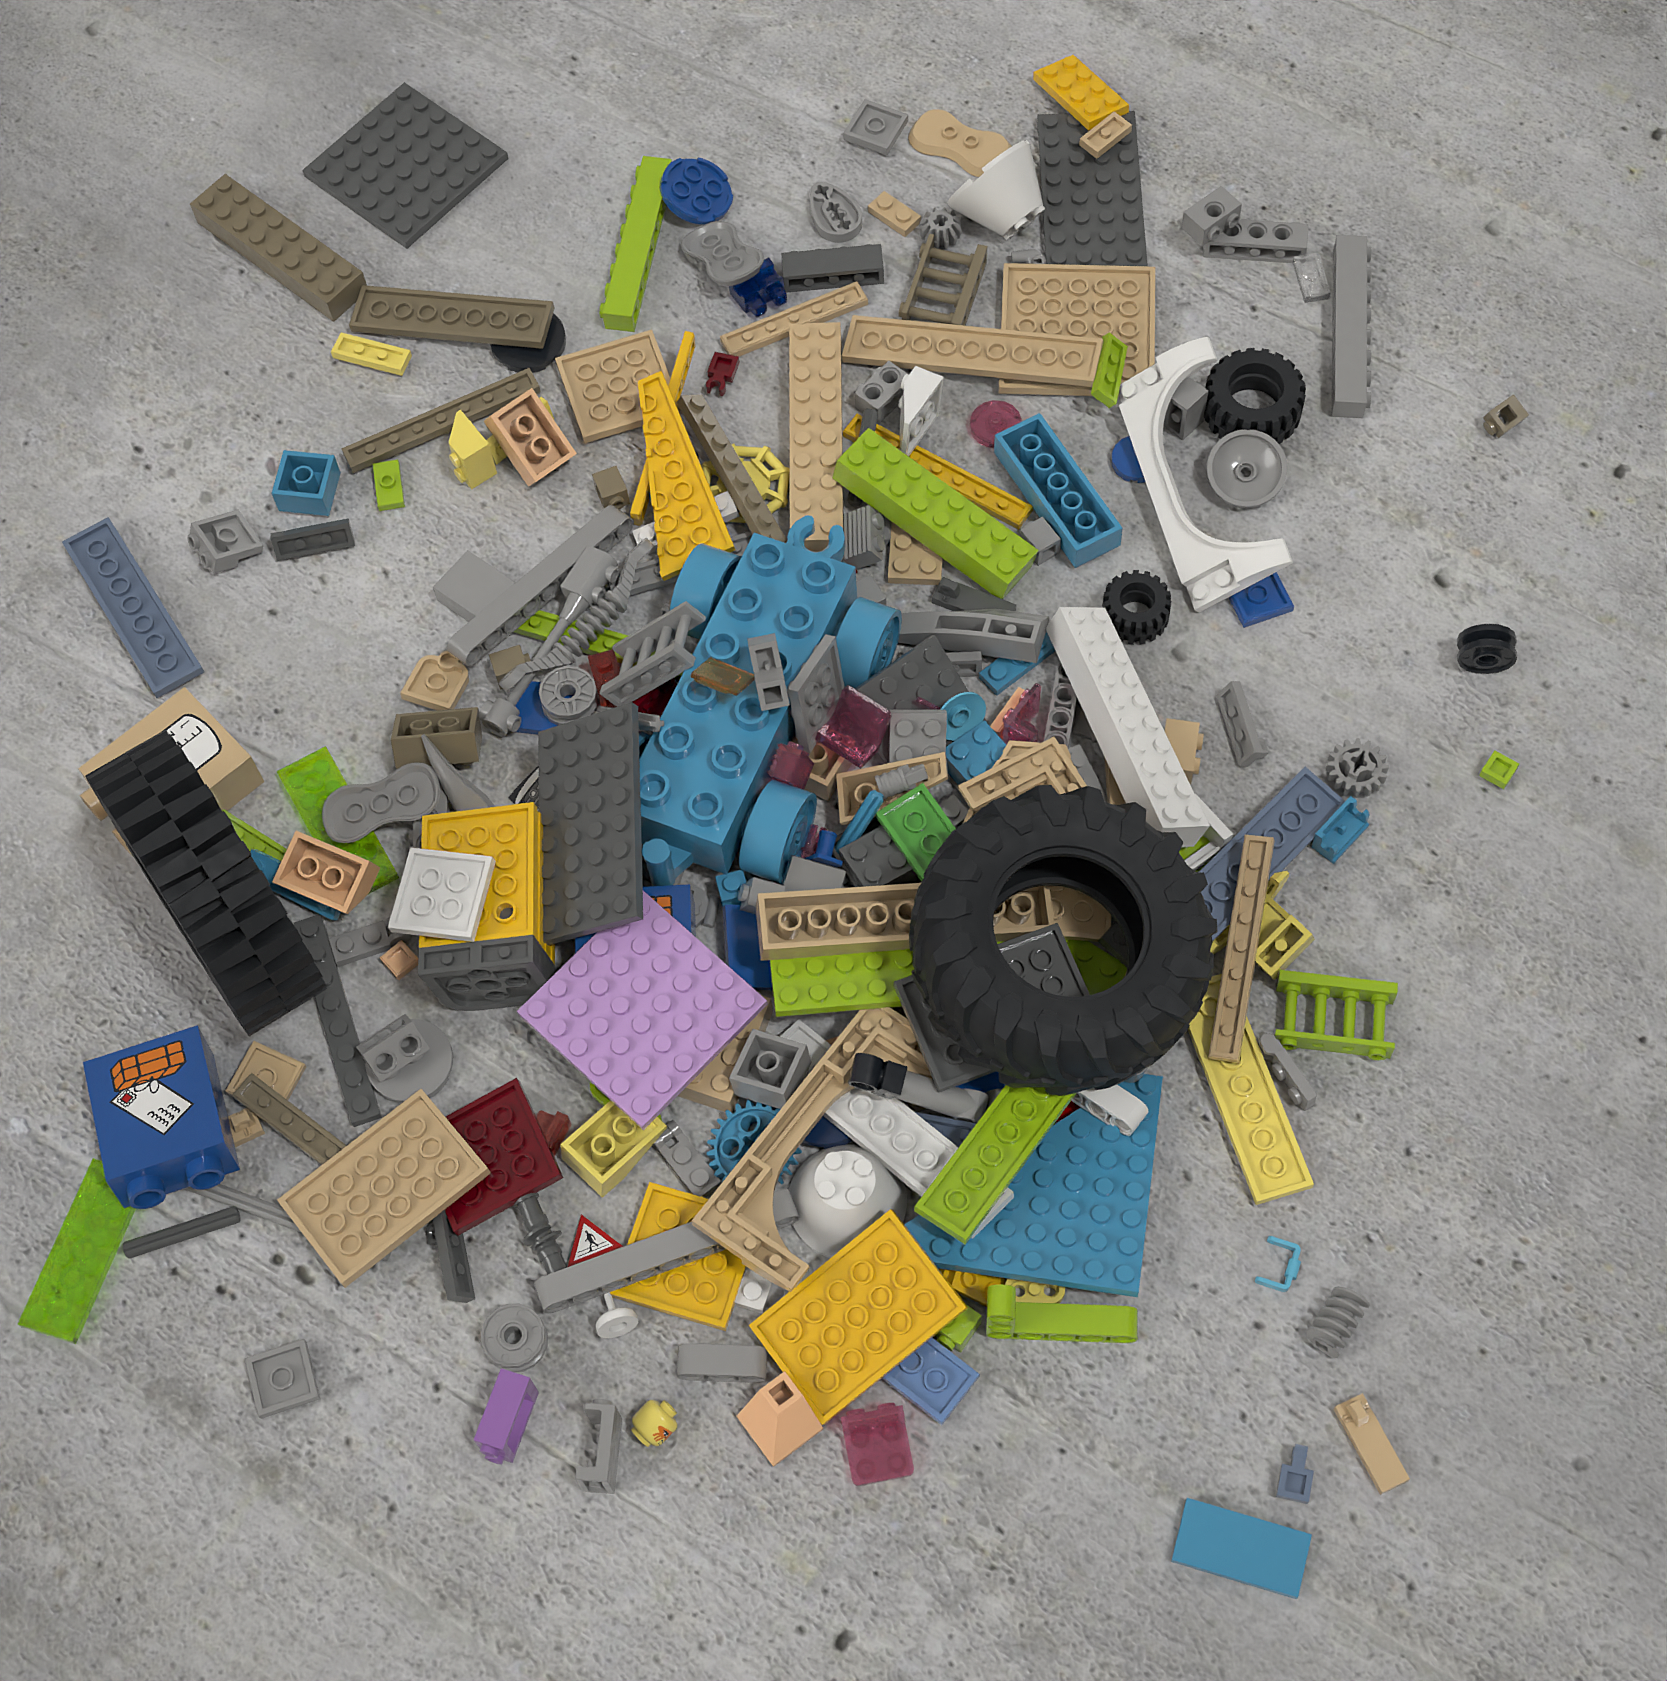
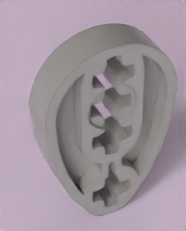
[810,182,863,243]

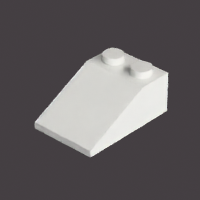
[898,366,944,456]

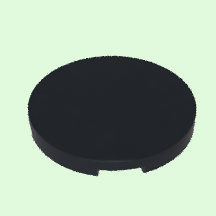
[490,313,566,373]

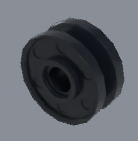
[1457,624,1517,674]

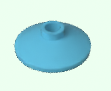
[940,692,986,741]

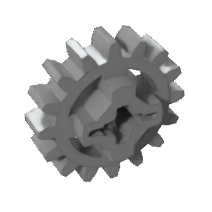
[1326,738,1389,798]

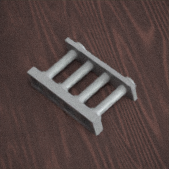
[600,601,706,707]

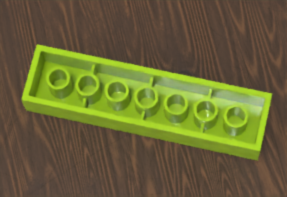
[832,428,1039,599]

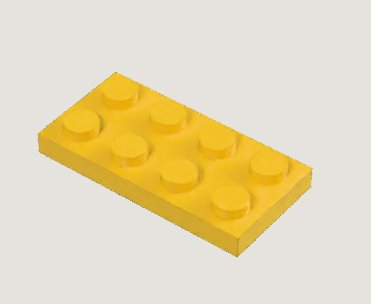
[1033,55,1129,131]

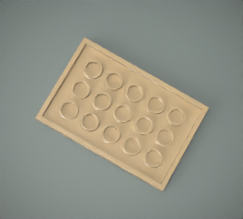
[277,1089,491,1288]

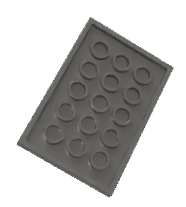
[893,923,1090,1093]

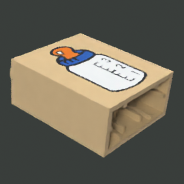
[78,687,264,856]

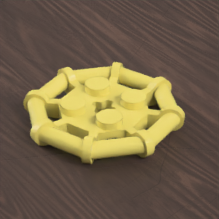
[701,443,790,523]

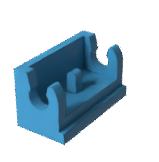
[1312,796,1370,864]

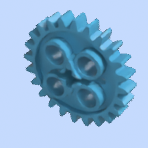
[707,1100,802,1184]

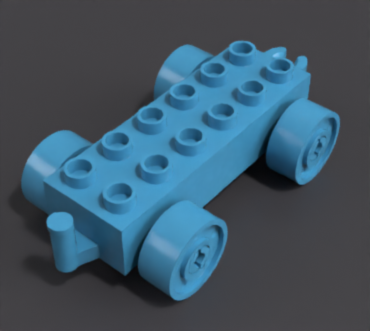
[639,515,902,886]

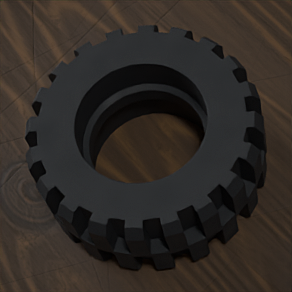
[1204,348,1306,444]

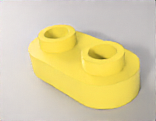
[1005,1279,1065,1303]

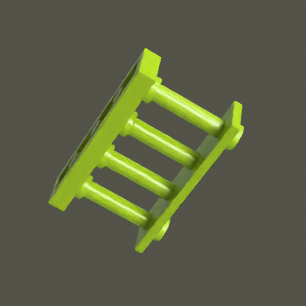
[1274,970,1398,1061]

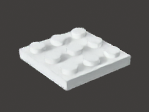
[388,847,496,942]

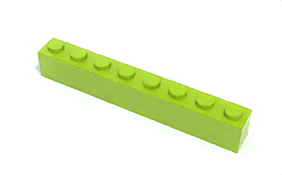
[599,156,672,332]

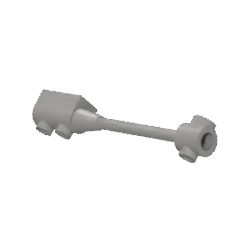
[479,545,620,737]

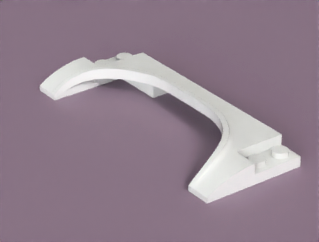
[1119,337,1293,613]

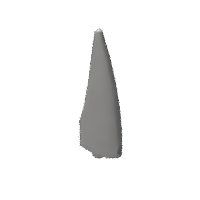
[421,734,496,811]

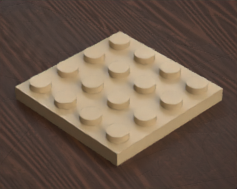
[555,329,683,444]

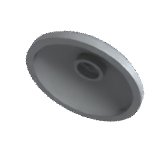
[1207,429,1287,508]

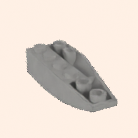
[898,609,1049,663]

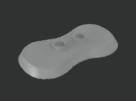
[681,221,764,286]
[322,763,440,843]

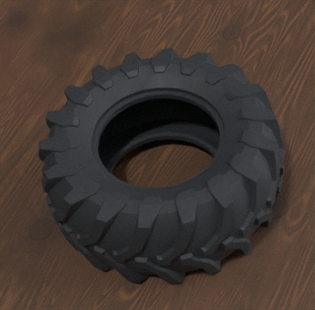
[909,785,1218,1096]

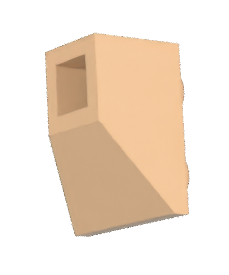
[737,1371,823,1467]

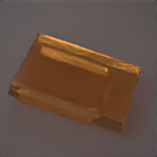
[691,657,755,696]

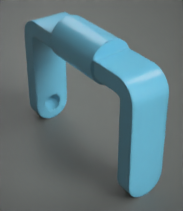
[1255,1236,1301,1292]

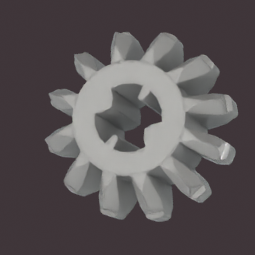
[920,207,962,250]

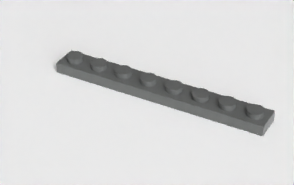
[294,914,382,1127]

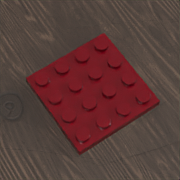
[445,1078,564,1236]

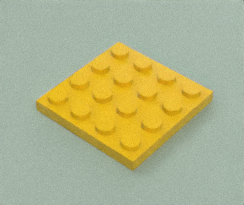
[610,1182,746,1331]

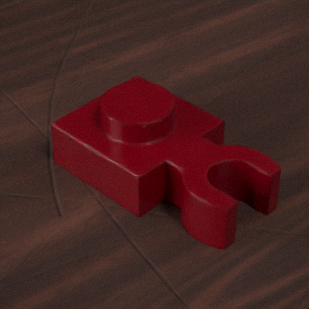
[706,352,740,396]

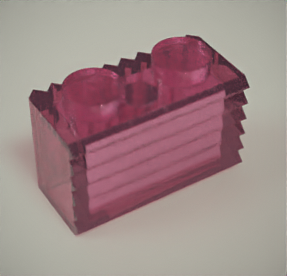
[767,741,814,790]

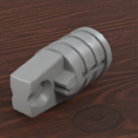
[874,764,928,800]

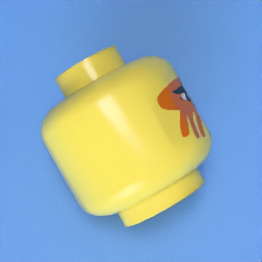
[631,1400,678,1447]

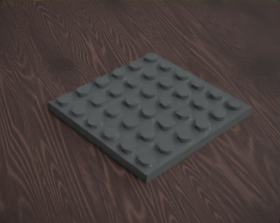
[302,82,509,249]

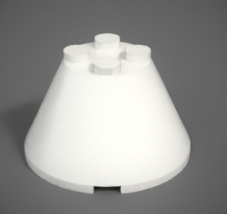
[947,140,1045,240]
[789,1144,907,1258]

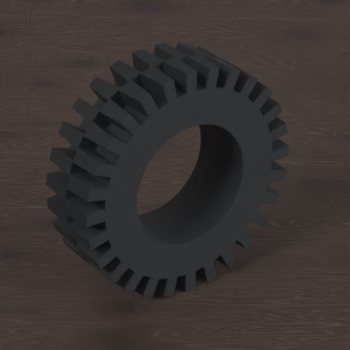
[85,730,327,1036]

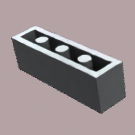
[781,244,884,293]

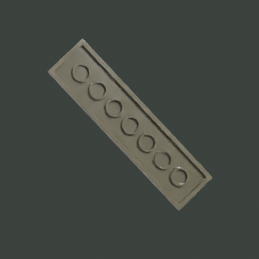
[349,285,555,348]

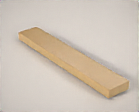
[720,281,868,356]

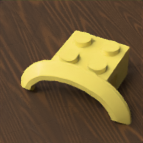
[1210,871,1315,980]

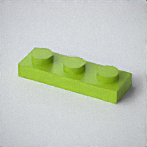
[1091,332,1128,408]

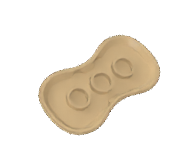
[908,109,1012,177]

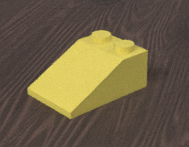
[561,1100,667,1198]

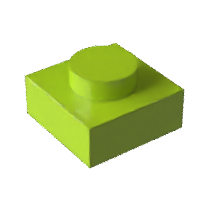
[1479,750,1519,789]

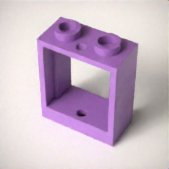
[474,1368,539,1465]

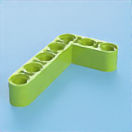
[986,1284,1138,1343]

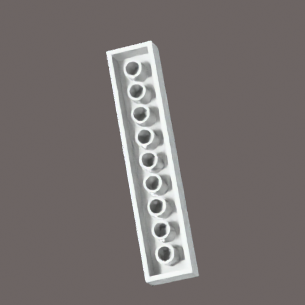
[1046,607,1210,847]

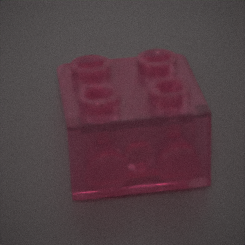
[815,685,892,769]
[841,1403,914,1486]

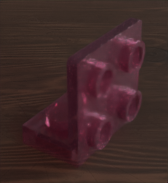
[1002,683,1041,745]

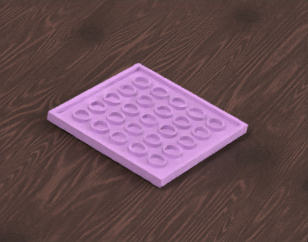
[517,891,768,1130]

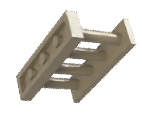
[898,234,988,326]

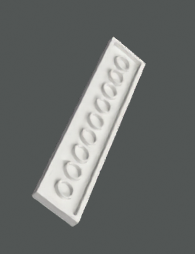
[780,1019,1014,1239]

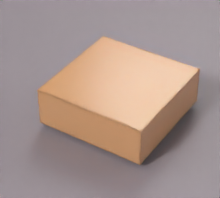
[380,940,418,981]

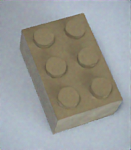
[391,707,482,769]

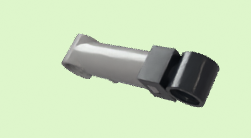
[848,1053,989,1123]

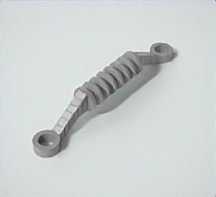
[498,538,654,692]

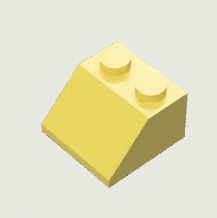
[449,410,497,490]

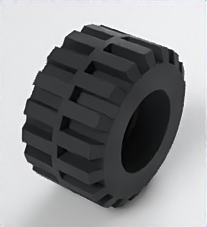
[1102,570,1172,645]

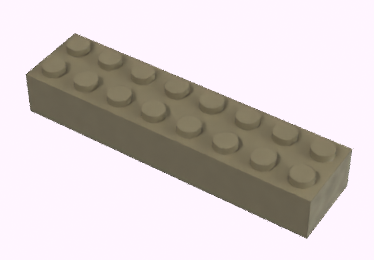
[190,174,367,322]

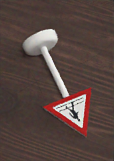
[567,1214,638,1338]

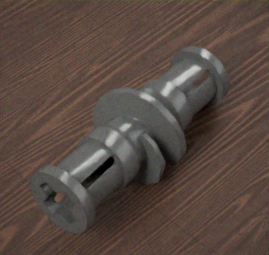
[514,1192,567,1275]

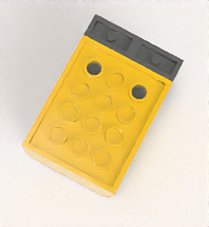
[418,802,555,1011]

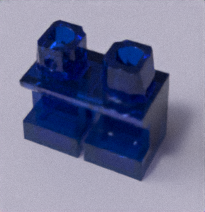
[729,257,787,317]

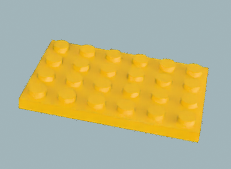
[749,1209,968,1425]

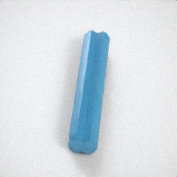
[835,790,884,854]

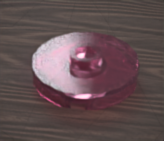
[970,400,1022,448]

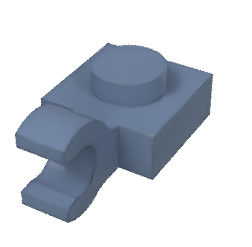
[1276,1444,1314,1504]

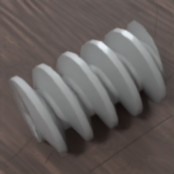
[1306,1286,1370,1358]

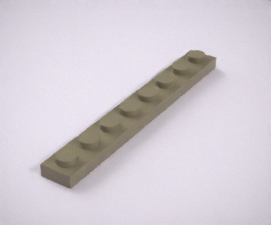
[341,368,541,473]
[677,394,787,543]

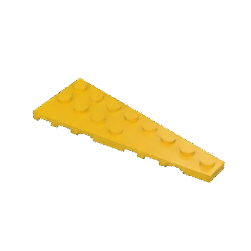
[638,371,736,581]

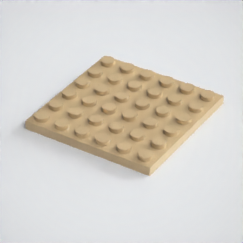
[999,263,1155,397]

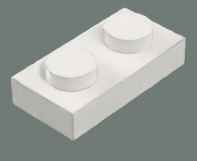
[735,1267,773,1314]

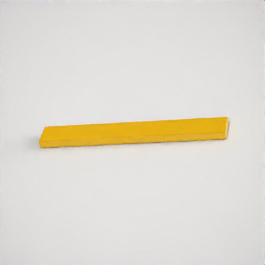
[630,331,696,526]
[843,414,1033,530]

